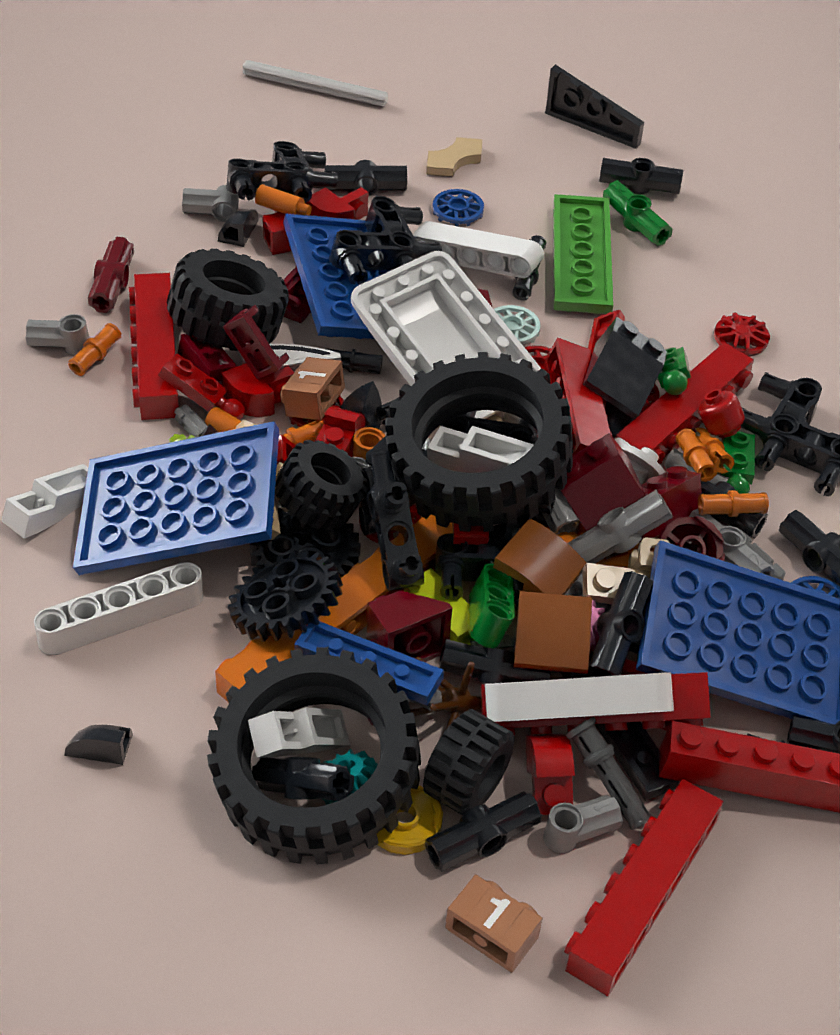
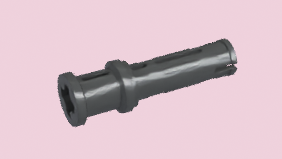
[565,716,652,830]

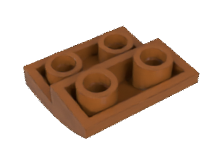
[493,519,586,595]
[514,591,592,674]

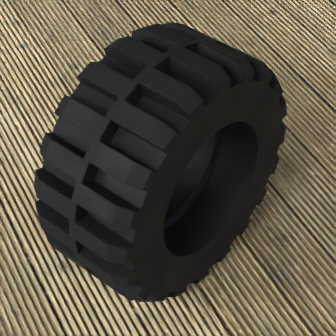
[167,248,289,351]

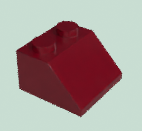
[561,433,646,532]
[366,590,452,662]

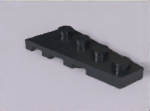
[545,64,645,149]

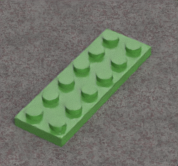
[553,194,613,314]

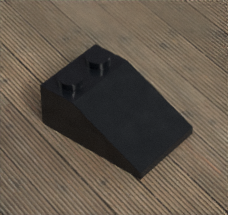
[583,317,667,420]

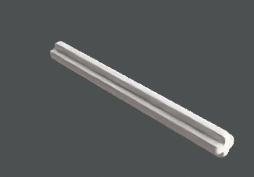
[243,60,388,107]

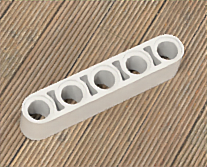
[412,221,544,278]
[34,562,203,655]
[485,672,674,722]

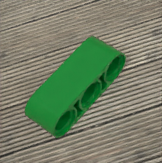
[469,564,515,648]

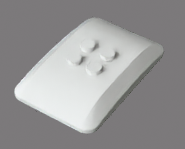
[351,251,541,419]

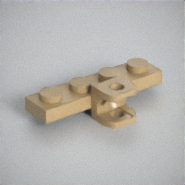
[582,537,670,604]

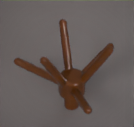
[410,657,482,731]

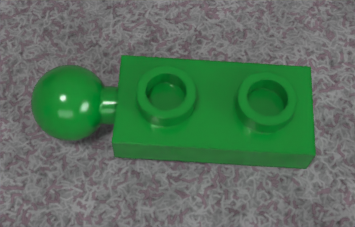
[658,347,691,395]
[720,431,755,494]

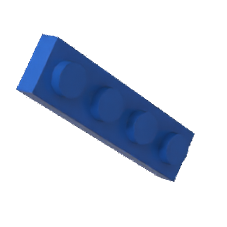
[294,621,444,706]

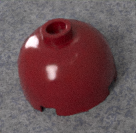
[657,516,725,561]

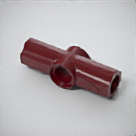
[88,236,134,313]

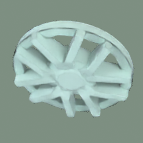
[494,305,540,345]

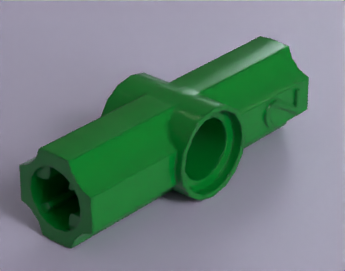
[603,180,673,247]

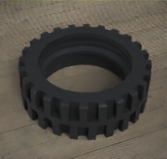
[385,352,573,532]
[207,647,421,864]

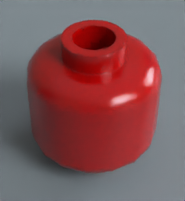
[698,389,745,438]

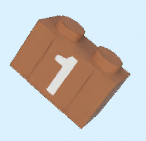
[280,357,345,421]
[445,874,543,973]

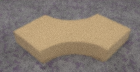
[426,137,482,177]

